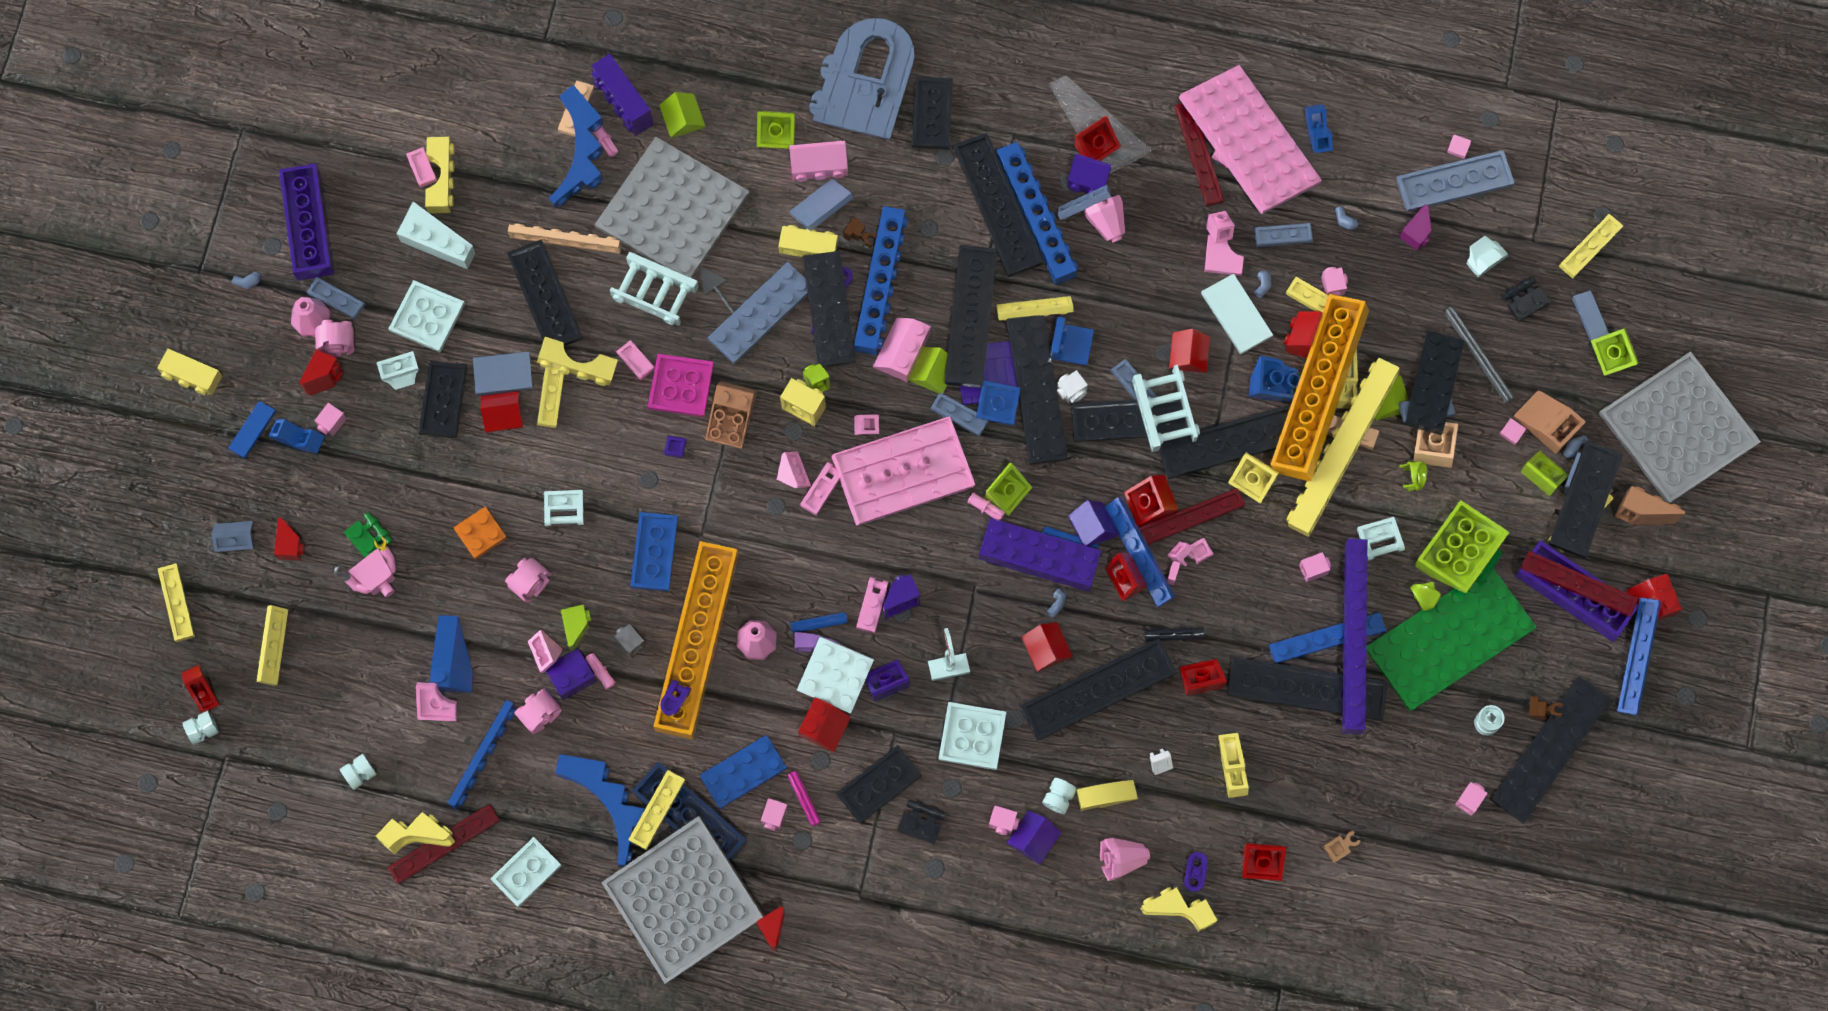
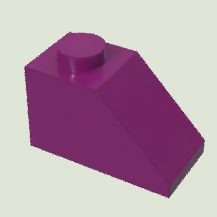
[1400,204,1432,250]

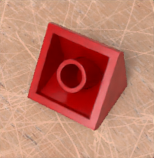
[1074,116,1121,161]
[1169,329,1210,373]
[480,391,523,433]
[1105,552,1148,602]
[1022,622,1073,672]
[1179,659,1226,696]
[1242,843,1286,881]
[756,907,785,952]

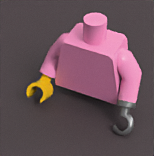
[334,536,396,598]

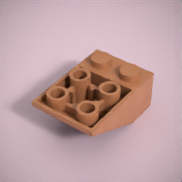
[705,381,757,449]
[1513,390,1586,454]
[1614,486,1685,525]

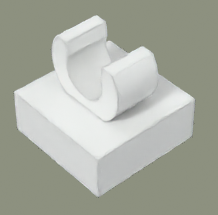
[1150,749,1173,775]

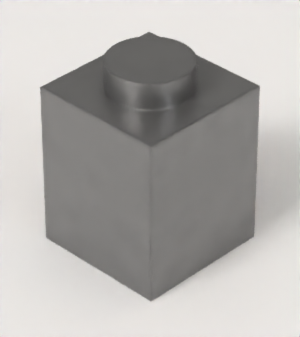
[614,624,646,657]

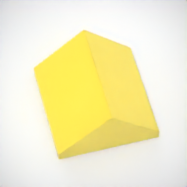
[1228,452,1279,503]

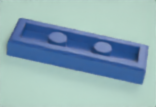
[228,401,276,459]

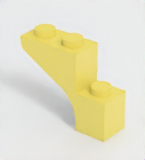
[376,812,455,854]
[1140,887,1218,932]

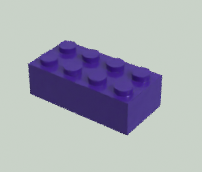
[591,54,654,136]

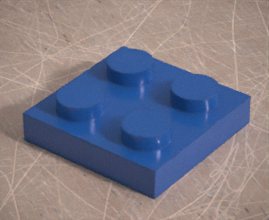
[976,380,1020,426]

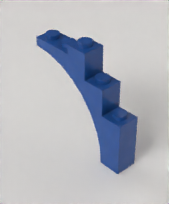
[549,85,604,208]
[555,754,645,868]

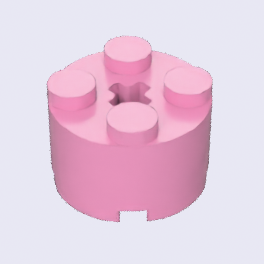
[315,320,354,357]
[505,558,551,603]
[514,688,562,735]

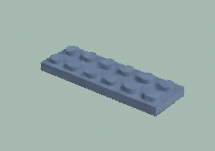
[1396,150,1515,212]
[707,262,808,365]

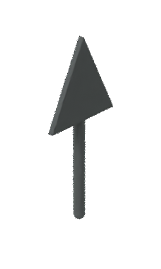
[700,266,735,314]

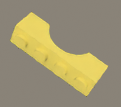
[425,137,455,213]
[537,337,618,386]

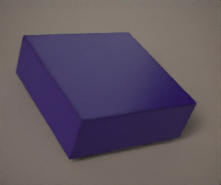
[664,436,687,458]

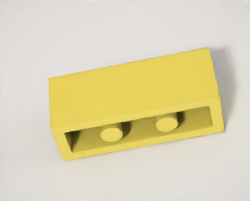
[778,225,838,257]
[157,349,222,396]

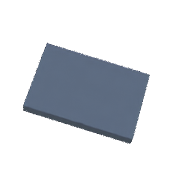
[789,179,854,231]
[473,352,533,396]

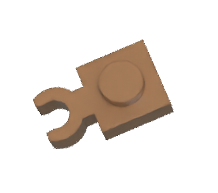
[1323,831,1361,863]

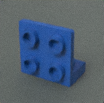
[1050,317,1094,366]

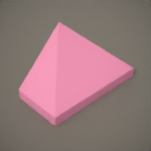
[777,451,811,488]
[528,630,563,673]

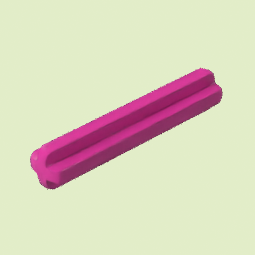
[788,771,821,826]

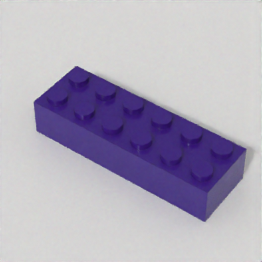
[279,163,335,281]
[979,518,1101,592]
[1515,540,1639,642]

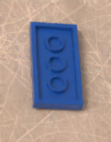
[630,512,678,592]
[699,735,787,810]

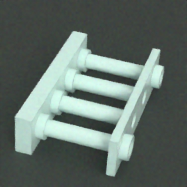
[610,252,698,326]
[1132,365,1200,452]

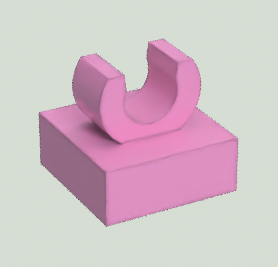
[1167,542,1194,566]

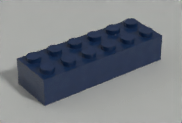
[632,762,747,862]

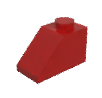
[274,518,305,561]
[181,665,219,713]

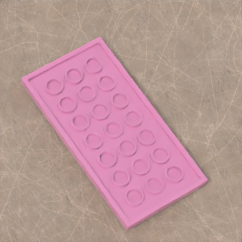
[1179,65,1322,215]

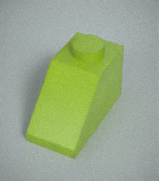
[803,363,830,392]
[561,605,592,651]

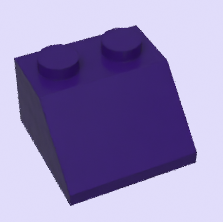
[1067,154,1111,194]
[883,574,920,620]
[546,648,597,701]

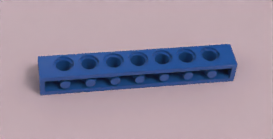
[997,142,1078,285]
[854,206,908,355]

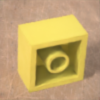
[780,378,826,427]

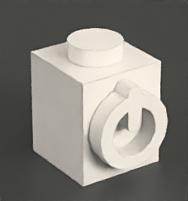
[1057,370,1088,403]

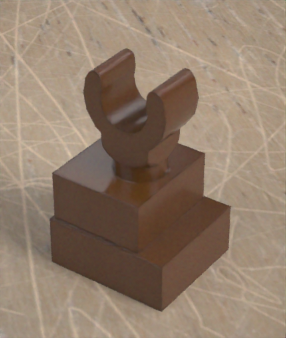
[843,217,877,247]
[1529,697,1563,720]

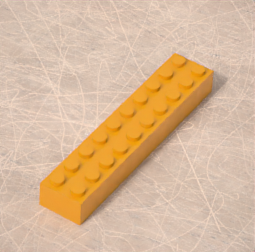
[1271,294,1369,482]
[653,541,739,740]

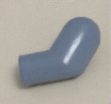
[1335,206,1358,230]
[1254,270,1272,299]
[232,272,261,289]
[1563,435,1588,458]
[1047,589,1067,618]

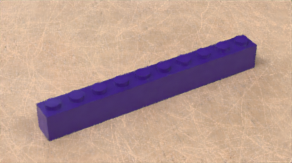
[1342,539,1368,735]

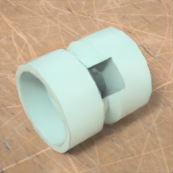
[1474,705,1505,736]
[183,710,219,745]
[339,753,377,790]
[1042,778,1077,814]

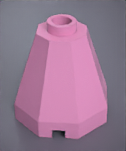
[1083,195,1125,243]
[291,297,331,337]
[737,620,777,660]
[1100,838,1150,881]

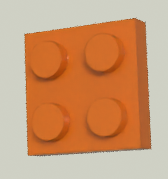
[453,507,507,560]

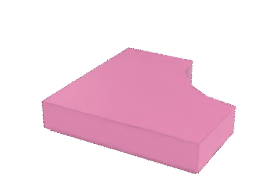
[1204,235,1244,276]
[416,682,458,721]

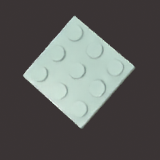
[388,280,465,353]
[797,636,874,713]
[938,702,1006,770]

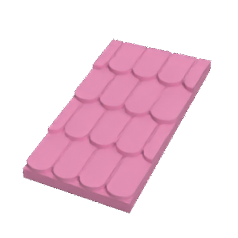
[831,416,975,526]

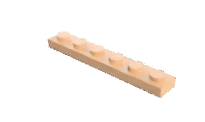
[508,223,621,254]

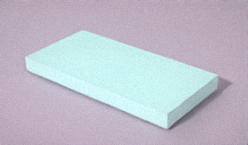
[1201,274,1273,355]

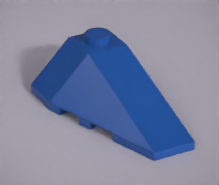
[1249,356,1302,402]
[430,615,474,693]

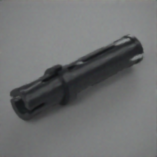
[1145,626,1204,642]

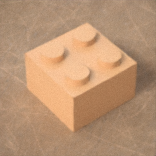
[1413,422,1458,468]

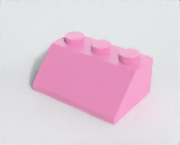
[789,141,848,182]
[873,318,931,382]

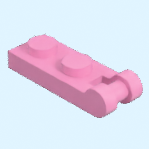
[800,462,840,516]
[856,577,889,634]

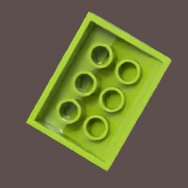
[1415,500,1509,593]

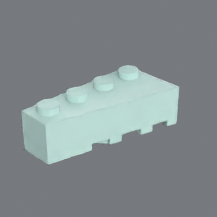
[397,202,476,269]

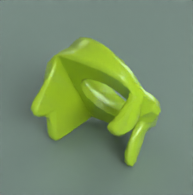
[1399,461,1427,492]
[1410,582,1441,611]

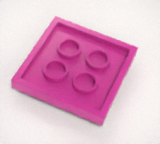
[648,354,714,417]

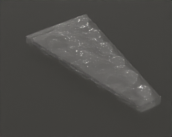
[1050,75,1151,173]

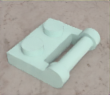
[544,490,584,526]
[1357,517,1405,561]

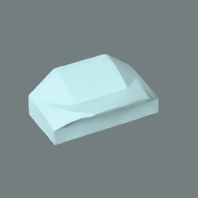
[1466,236,1508,278]
[377,351,419,390]

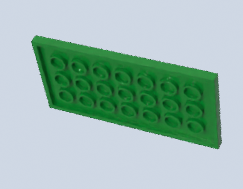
[1366,568,1537,712]

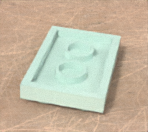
[491,837,562,908]

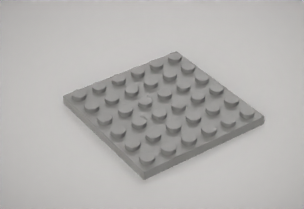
[595,137,749,278]
[1598,352,1761,504]
[601,816,764,984]

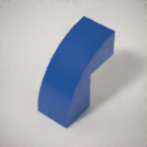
[1305,104,1333,153]
[269,419,325,453]

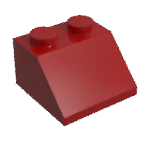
[1283,311,1323,358]
[299,350,344,396]
[1124,475,1179,527]
[1626,573,1682,621]
[798,697,851,753]

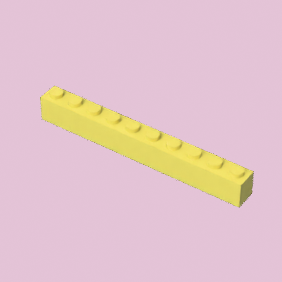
[1287,358,1400,537]

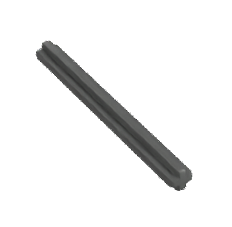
[1444,307,1514,403]

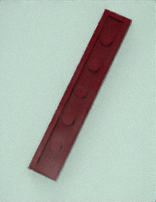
[1174,103,1224,207]
[1138,488,1245,545]
[1521,551,1638,617]
[387,804,500,885]

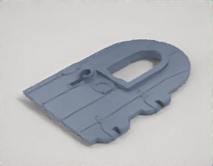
[809,18,915,140]

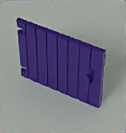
[960,341,1017,405]

